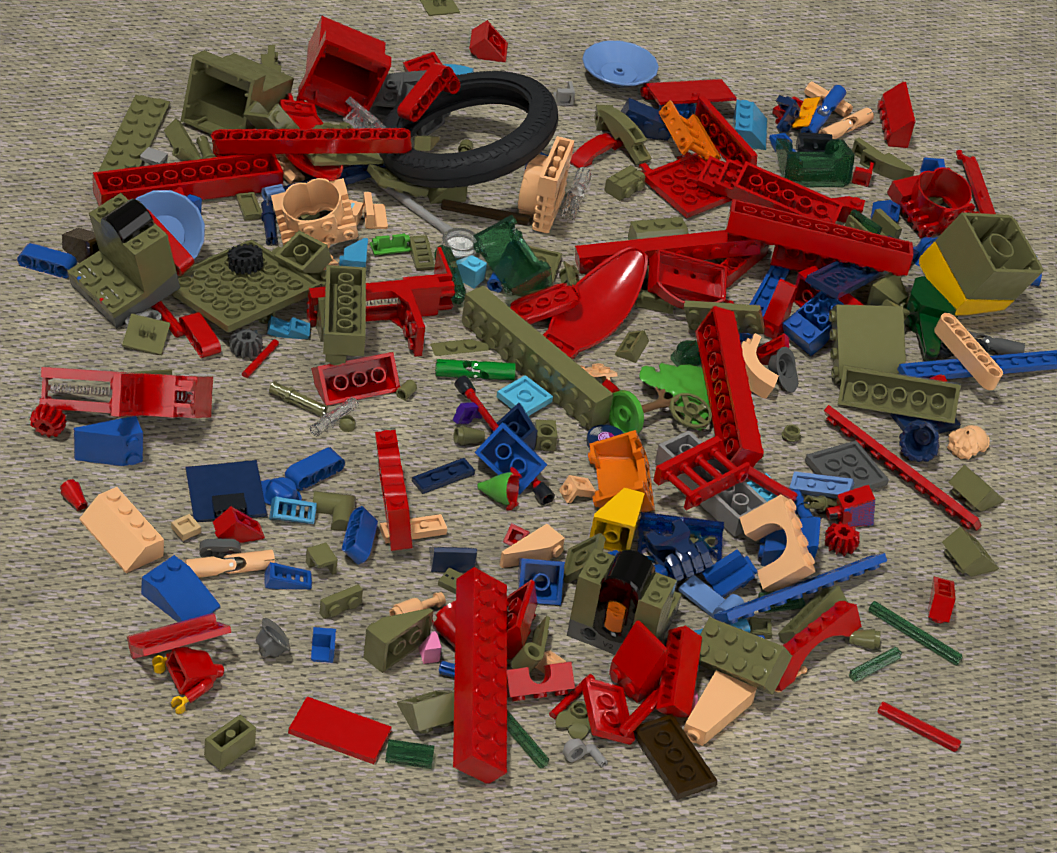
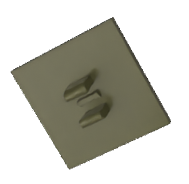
[420,0,460,16]
[122,313,170,355]

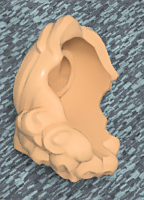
[947,425,990,460]

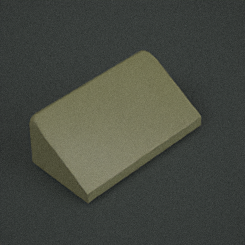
[615,330,649,363]

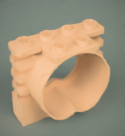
[518,136,575,233]
[271,178,359,246]

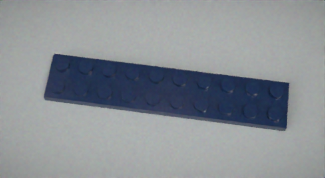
[805,235,919,299]

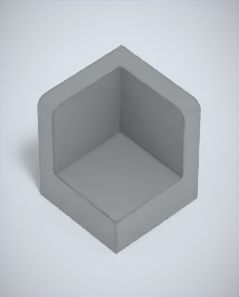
[553,81,575,106]
[140,147,168,165]

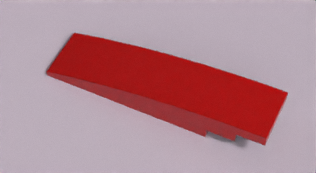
[696,156,844,223]

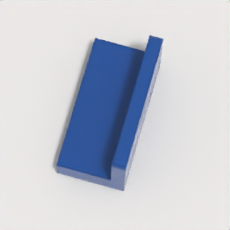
[702,549,755,598]

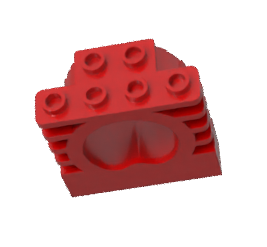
[887,167,979,238]

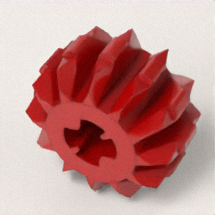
[30,403,67,438]
[824,521,860,556]

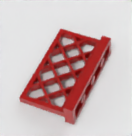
[127,613,232,659]

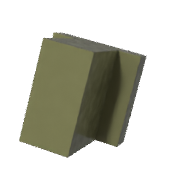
[181,50,294,134]

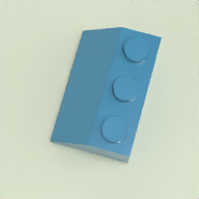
[733,100,767,150]

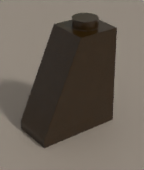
[62,228,99,263]

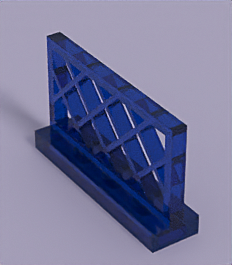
[637,512,724,570]

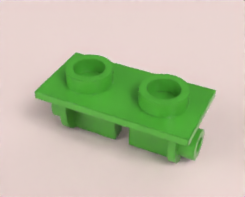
[370,233,411,255]

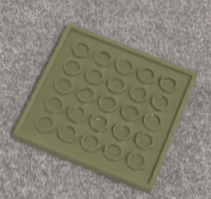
[171,239,322,333]

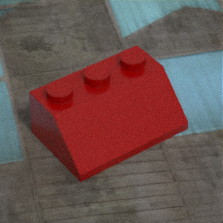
[507,579,537,660]

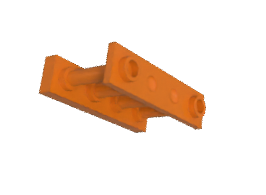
[658,100,721,162]

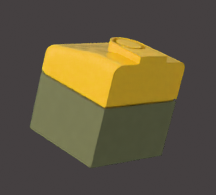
[919,213,1044,316]

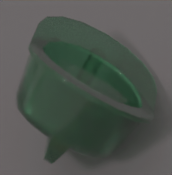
[670,340,702,367]

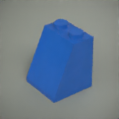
[758,517,821,566]

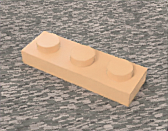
[380,514,447,544]

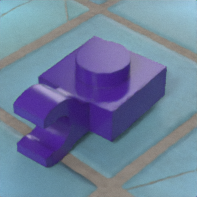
[453,402,483,424]

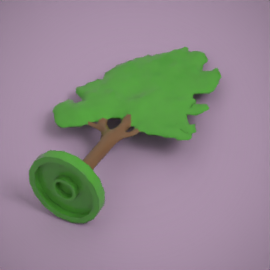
[609,363,712,434]

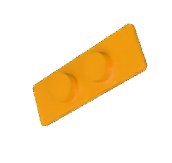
[793,97,820,128]

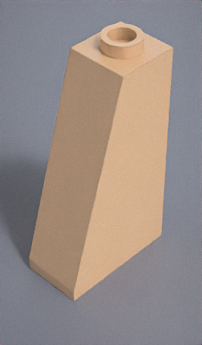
[684,670,757,746]

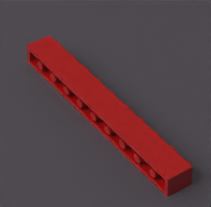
[575,230,761,273]

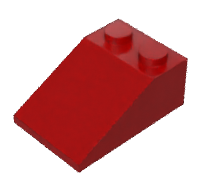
[609,620,668,703]

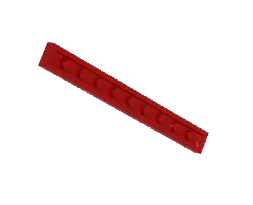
[824,405,982,531]

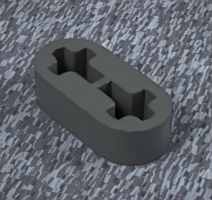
[199,539,241,560]

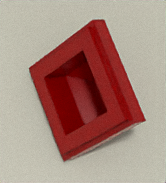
[503,523,530,546]

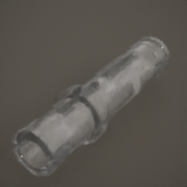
[310,397,359,437]

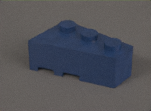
[621,98,671,141]

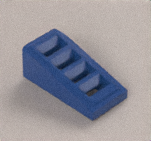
[264,562,312,590]

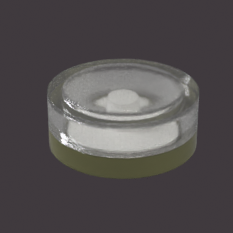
[441,228,480,261]

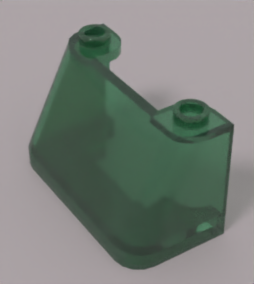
[775,138,855,187]
[472,215,553,296]

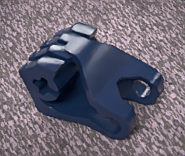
[644,519,713,582]

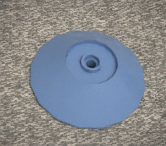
[582,41,659,88]
[132,190,205,259]

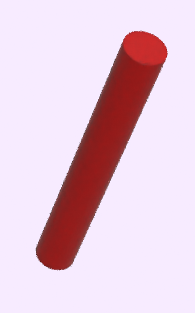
[242,339,279,378]
[549,674,595,719]

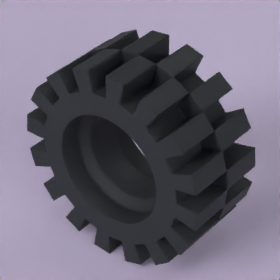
[228,244,263,275]

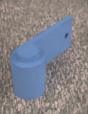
[678,575,745,623]

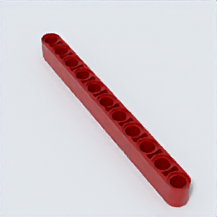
[211,128,412,154]

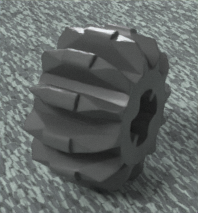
[229,327,263,359]

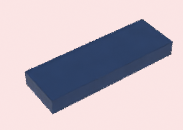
[412,458,475,494]

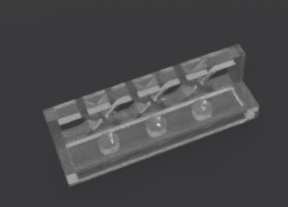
[343,97,386,128]

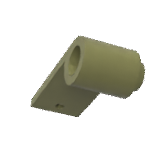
[511,615,550,674]

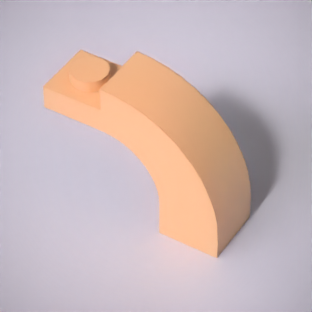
[741,333,779,399]

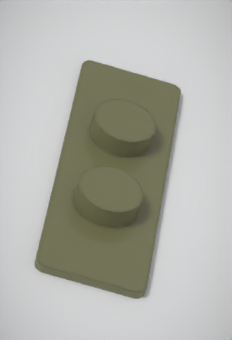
[430,339,490,356]

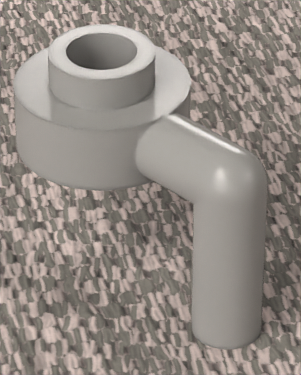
[562,739,608,767]

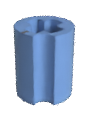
[262,184,285,203]

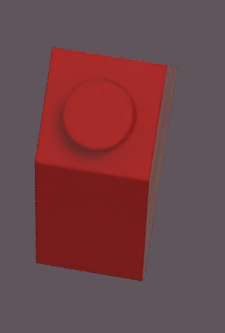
[213,506,265,543]

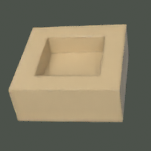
[171,514,201,541]

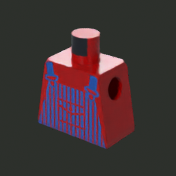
[826,485,876,527]

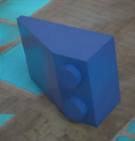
[74,416,143,466]
[474,422,548,495]
[141,555,220,622]

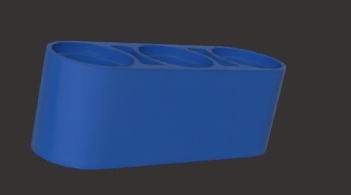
[17,243,77,279]
[285,447,345,491]
[342,506,378,565]

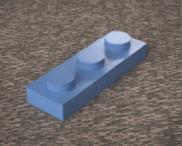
[789,471,854,499]

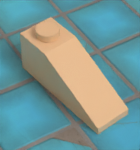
[500,524,565,568]

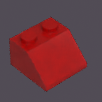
[469,20,508,62]

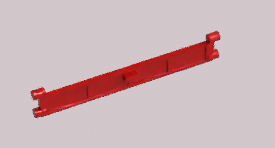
[956,150,996,214]

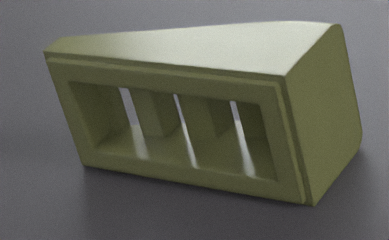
[409,235,435,271]

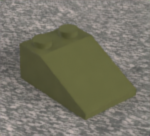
[363,608,433,673]

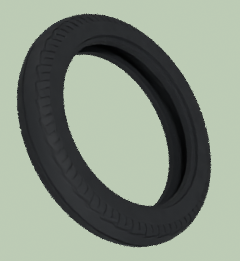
[379,71,558,188]

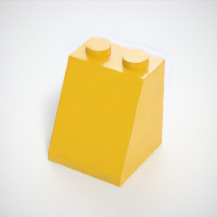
[589,488,645,552]

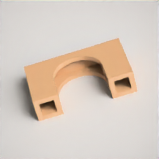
[740,495,816,593]

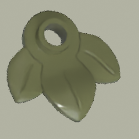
[555,701,591,740]

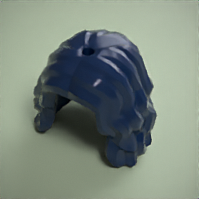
[899,420,940,462]

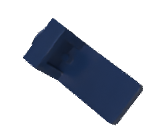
[776,95,801,134]

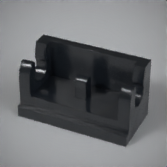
[795,133,834,159]

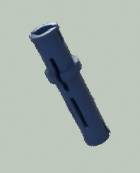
[261,200,278,245]

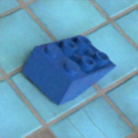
[783,291,844,356]

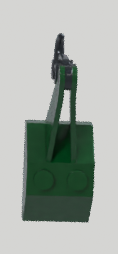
[904,276,989,361]

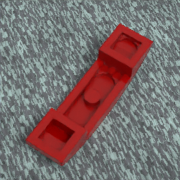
[570,133,624,170]

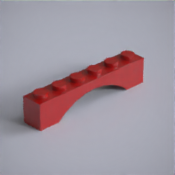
[776,601,862,692]

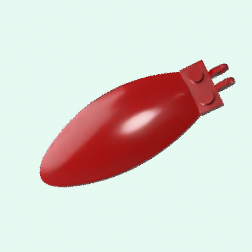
[279,93,343,181]
[543,246,648,360]

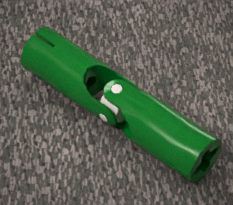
[435,359,516,381]

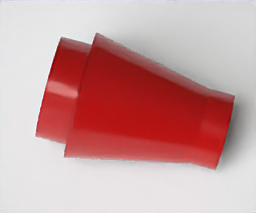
[60,479,88,511]

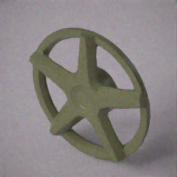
[669,393,712,429]

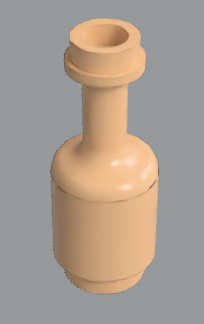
[389,592,446,616]

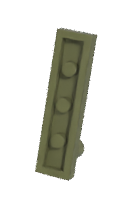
[163,118,202,161]

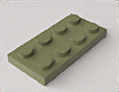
[684,301,765,335]

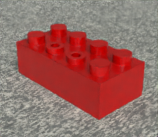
[648,249,727,309]

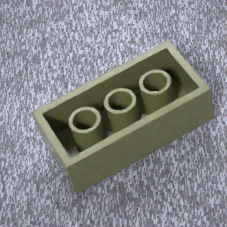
[698,617,792,695]

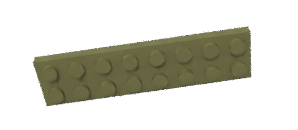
[98,95,170,172]

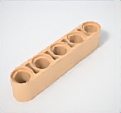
[934,313,1003,390]

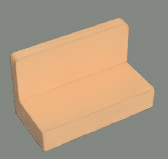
[363,192,388,229]

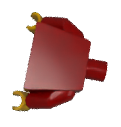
[152,646,224,714]

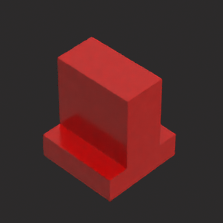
[297,16,392,122]

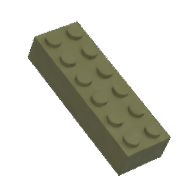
[323,265,366,356]

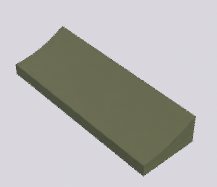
[838,365,961,423]

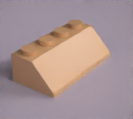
[80,487,164,573]

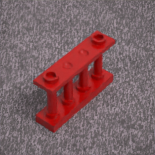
[653,435,750,511]

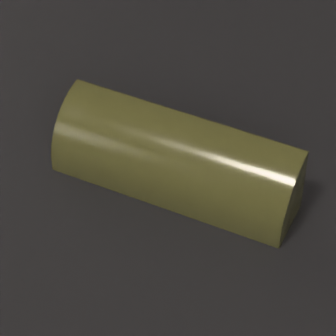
[778,585,848,644]

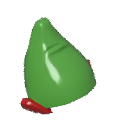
[477,467,522,511]

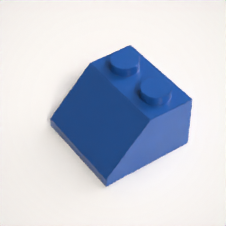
[518,558,565,605]

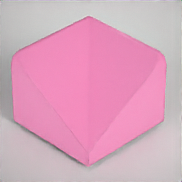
[419,631,442,664]

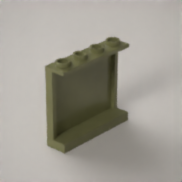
[829,305,906,384]

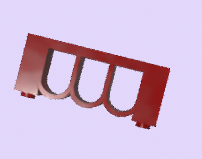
[375,430,412,551]

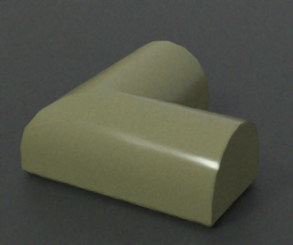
[313,491,356,531]

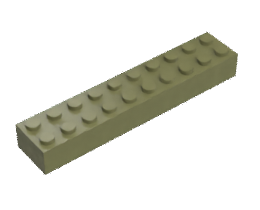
[462,286,613,430]

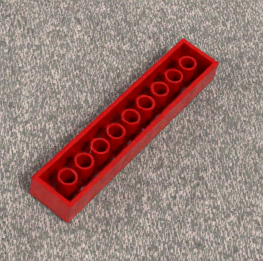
[93,154,284,206]
[726,199,913,276]
[695,306,764,467]
[453,567,507,784]

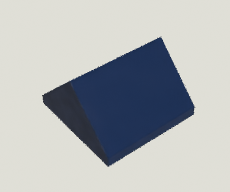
[490,403,538,451]
[429,547,477,573]

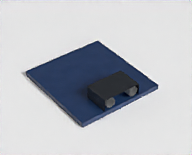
[185,460,267,522]

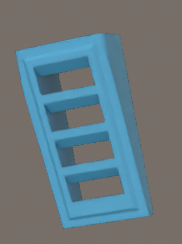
[269,496,317,524]

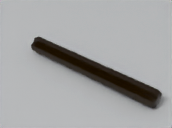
[441,199,530,226]

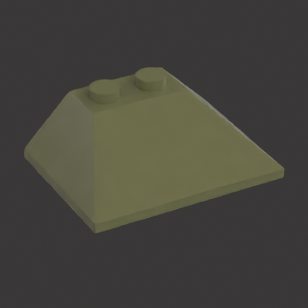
[305,122,384,166]

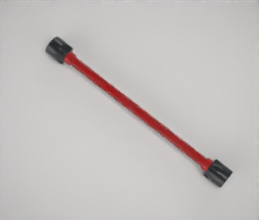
[454,376,555,505]

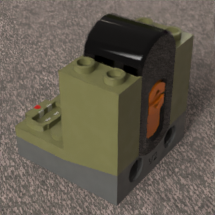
[67,193,180,328]
[567,549,682,655]

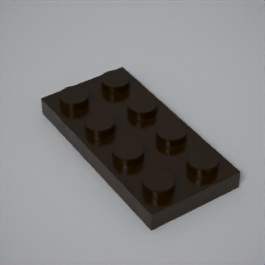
[633,714,718,800]

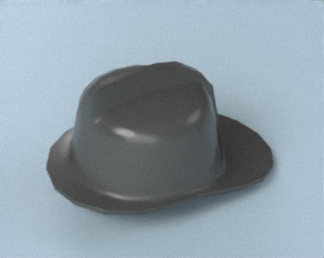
[768,347,799,393]
[256,618,290,658]

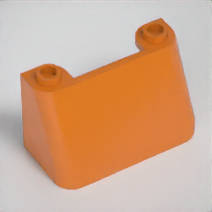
[588,430,655,513]

